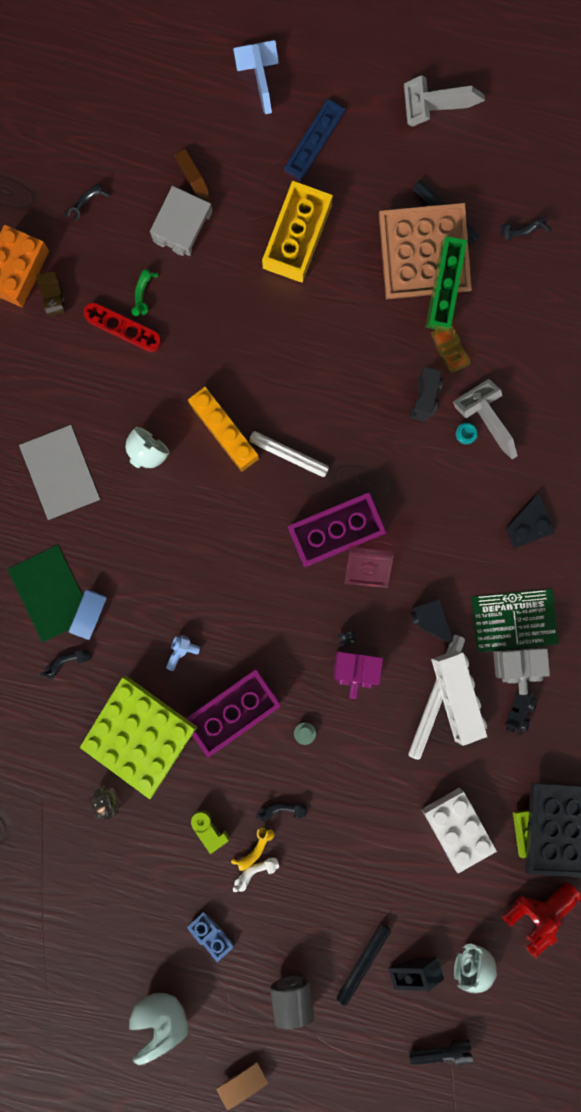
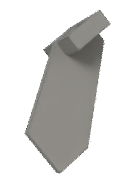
[404,75,485,127]
[453,379,517,459]

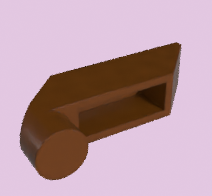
[174,149,211,203]

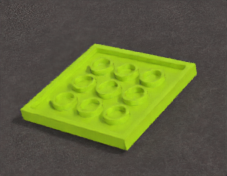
[80,676,197,799]

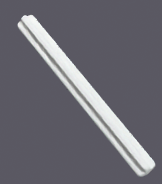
[408,635,465,759]

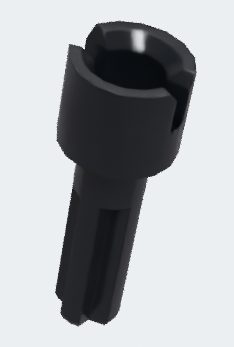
[409,1039,473,1065]

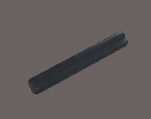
[413,180,480,245]
[337,924,391,1006]

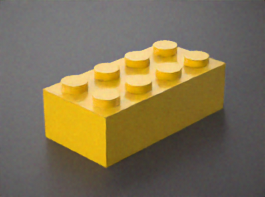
[262,181,333,283]

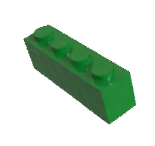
[425,236,467,331]

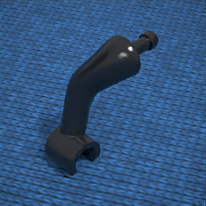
[64,184,110,221]
[500,217,551,241]
[40,649,90,679]
[256,802,307,821]

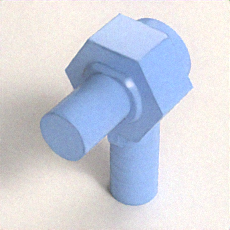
[166,635,200,671]

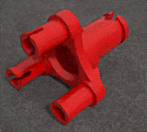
[502,882,581,958]

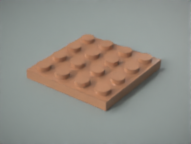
[379,203,471,300]

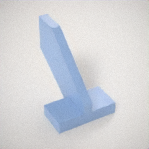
[233,40,278,114]

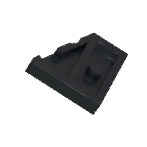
[505,494,555,549]

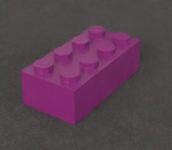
[288,493,386,568]
[185,669,281,758]

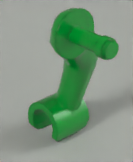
[132,269,158,316]

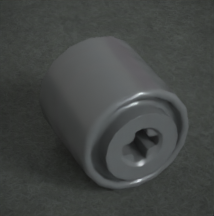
[270,976,315,1029]

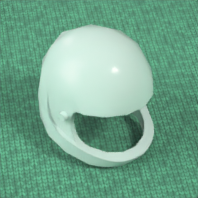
[129,993,189,1065]

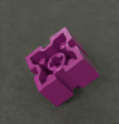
[333,651,383,699]

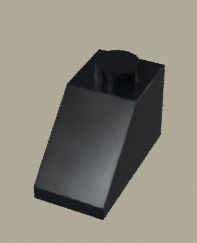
[410,600,453,643]
[388,957,444,992]

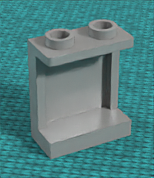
[150,186,212,256]

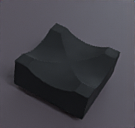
[409,367,443,422]

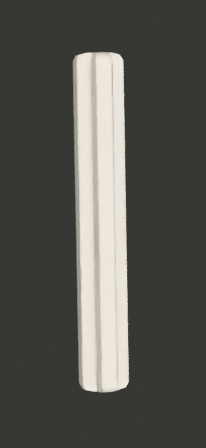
[249,431,329,477]

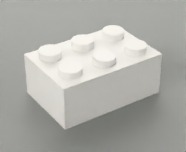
[421,788,497,873]

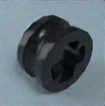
[337,630,358,646]

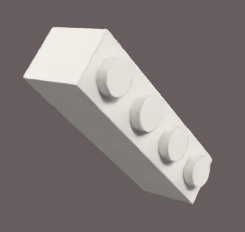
[431,651,487,746]

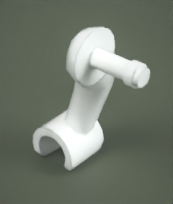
[233,857,279,892]

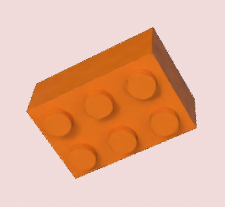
[0,225,49,308]

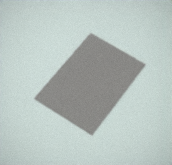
[19,425,100,520]

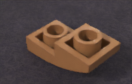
[216,1062,268,1110]

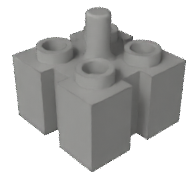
[493,648,550,695]

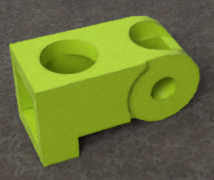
[191,810,230,854]

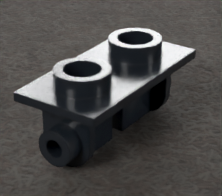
[505,691,538,735]

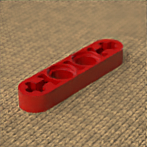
[84,303,161,352]

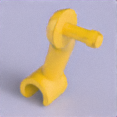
[231,828,274,871]

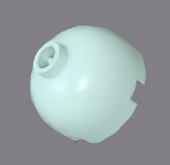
[125,427,170,468]
[454,944,497,993]

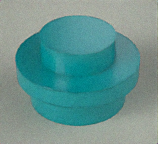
[456,423,477,444]

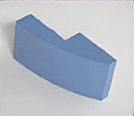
[69,589,107,640]
[187,912,235,962]

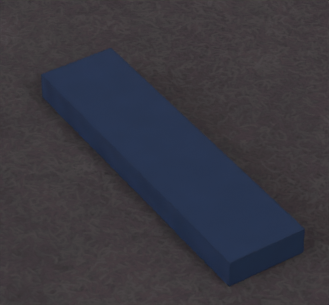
[284,98,345,181]

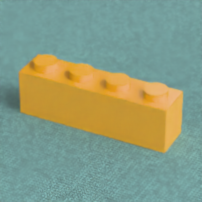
[188,387,259,472]

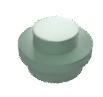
[294,722,316,745]

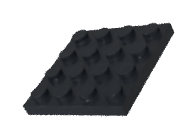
[525,782,581,877]

